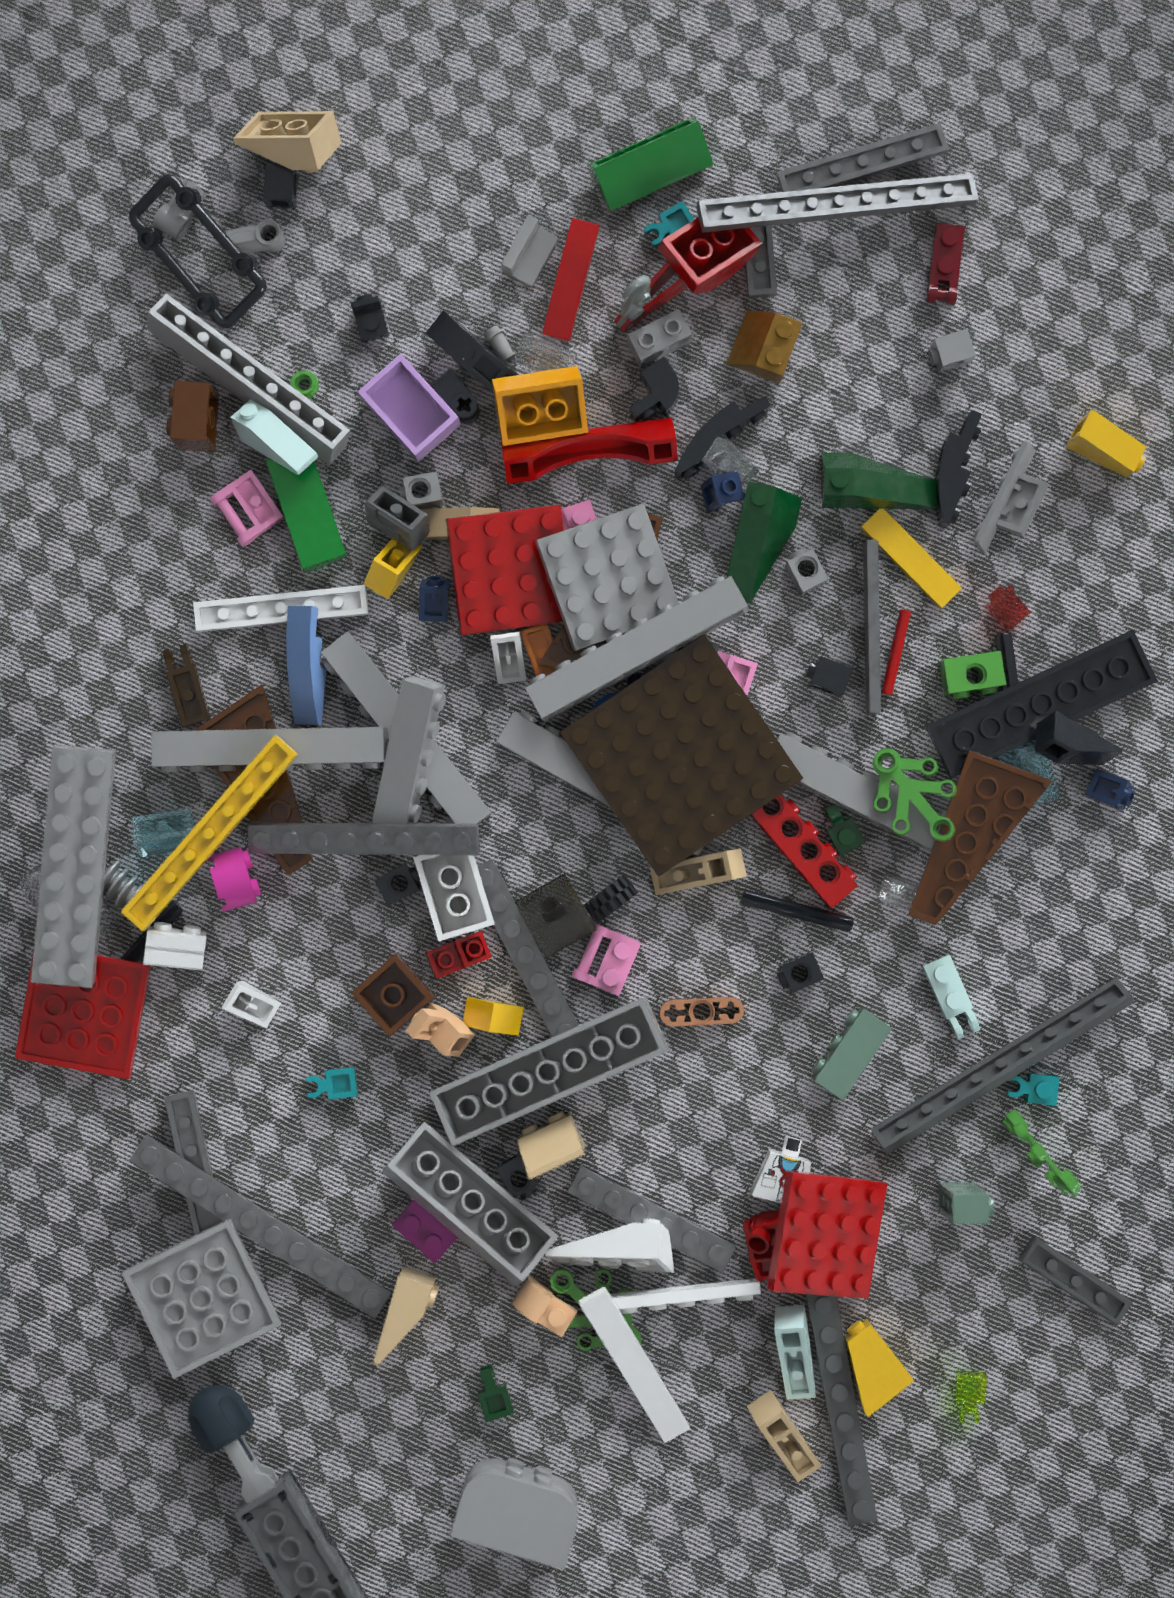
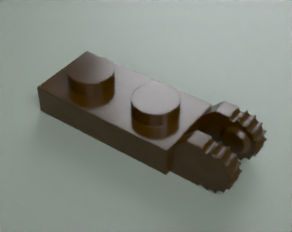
[163,643,211,728]

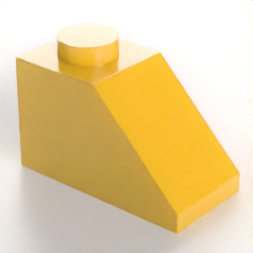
[363,538,423,599]

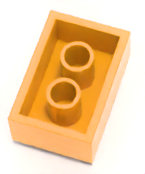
[492,366,588,446]

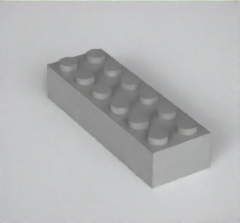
[382,1121,559,1286]

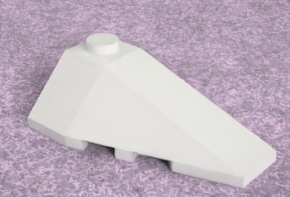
[546,1219,674,1273]

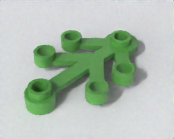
[872,748,957,842]
[1002,1109,1082,1198]
[550,1268,641,1351]

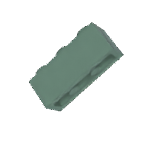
[811,1007,893,1101]
[938,1182,994,1224]

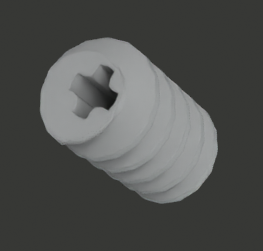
[103,860,145,908]

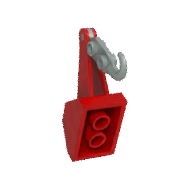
[614,217,762,333]

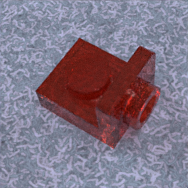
[985,584,1031,632]

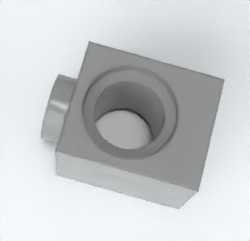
[928,329,976,373]
[399,472,444,509]
[785,548,829,596]

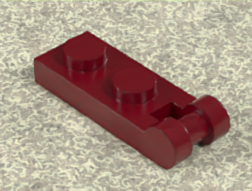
[926,223,965,305]

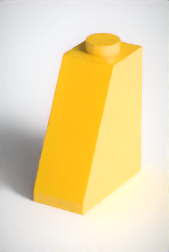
[1065,410,1146,478]
[844,1319,914,1417]

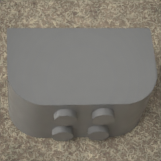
[450,1458,578,1570]

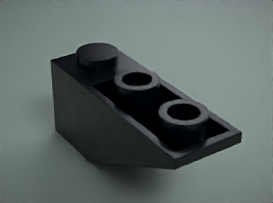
[1034,711,1123,765]

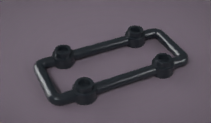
[128,174,267,329]

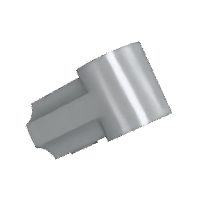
[153,179,206,241]
[226,219,286,253]

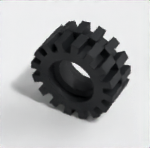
[583,874,638,924]

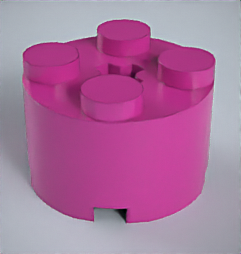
[207,847,261,912]

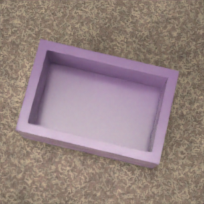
[358,353,461,462]

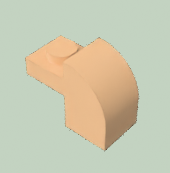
[406,1003,475,1057]
[512,1275,577,1337]

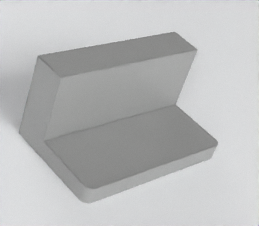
[501,214,558,287]

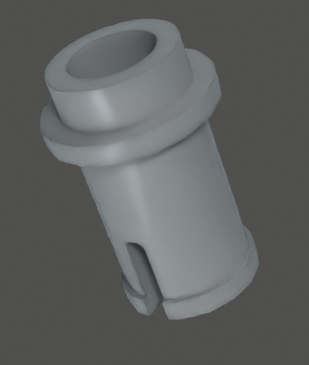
[483,325,517,363]

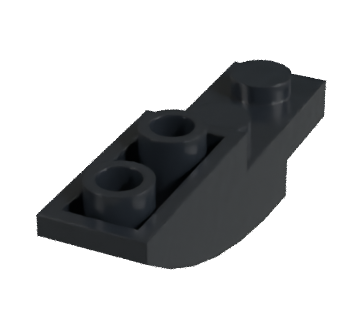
[426,310,519,391]
[675,396,771,480]
[935,410,983,529]

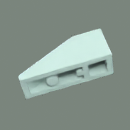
[230,399,318,475]
[774,1305,816,1400]

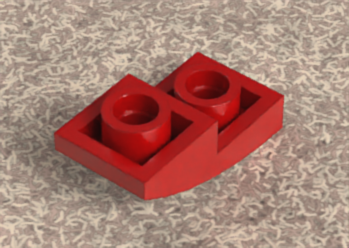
[425,930,492,979]

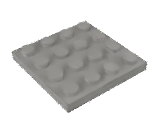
[535,503,679,651]
[122,1218,281,1379]

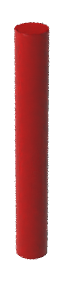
[881,609,911,696]

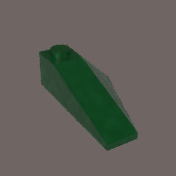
[821,452,937,510]
[726,481,802,604]

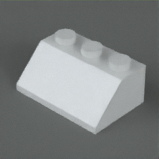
[413,855,495,941]

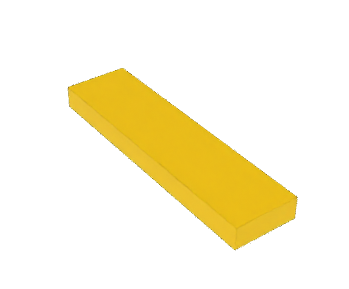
[860,509,962,609]

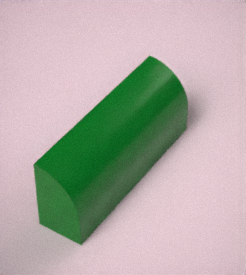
[588,117,714,211]
[266,459,346,573]

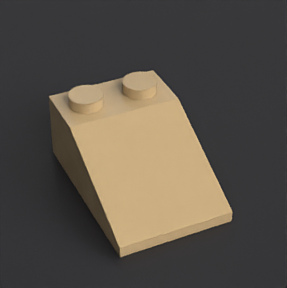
[233,111,342,173]
[517,1111,585,1179]
[373,1267,440,1365]

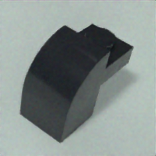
[629,357,679,422]

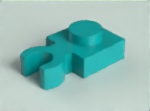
[644,201,695,248]
[305,1066,358,1100]
[1006,1073,1060,1106]

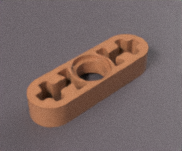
[659,997,744,1026]

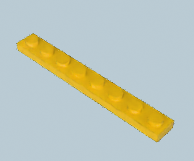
[121,735,299,931]

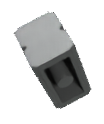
[365,486,430,551]

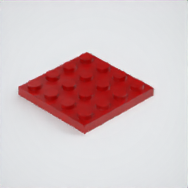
[446,505,564,635]
[14,951,151,1079]
[767,1170,888,1299]

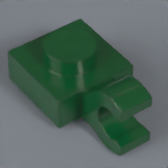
[823,803,866,856]
[477,1364,514,1422]

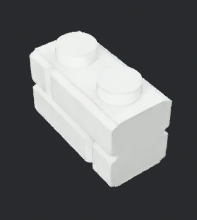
[143,922,206,971]

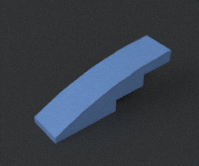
[286,606,326,726]

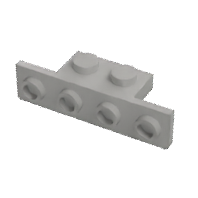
[974,440,1049,553]

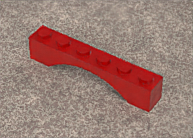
[501,418,678,484]

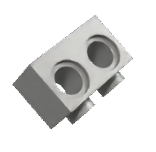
[627,309,692,368]

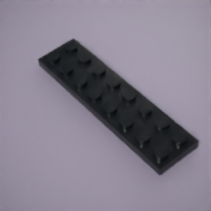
[925,630,1158,778]

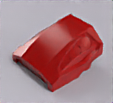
[742,1210,780,1282]

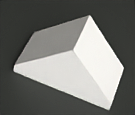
[490,632,526,684]
[222,981,281,1028]

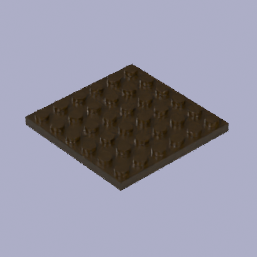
[560,634,803,877]

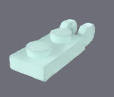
[922,955,981,1040]

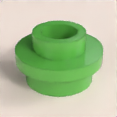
[290,370,319,399]

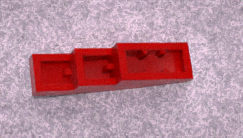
[542,218,600,341]

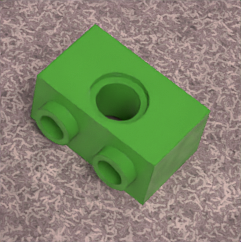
[939,651,1006,700]

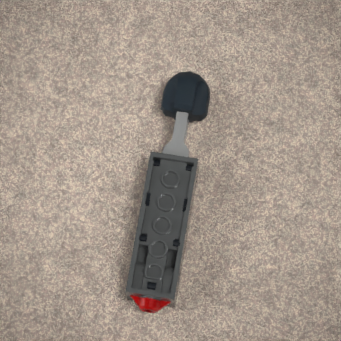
[188,1385,368,1598]

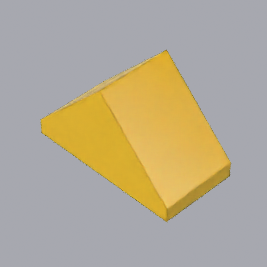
[463,996,524,1036]

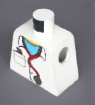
[750,1136,811,1203]

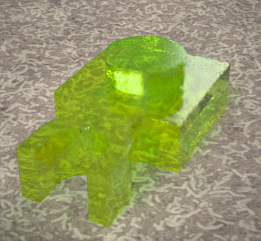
[955,1370,987,1424]

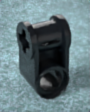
[430,368,480,425]

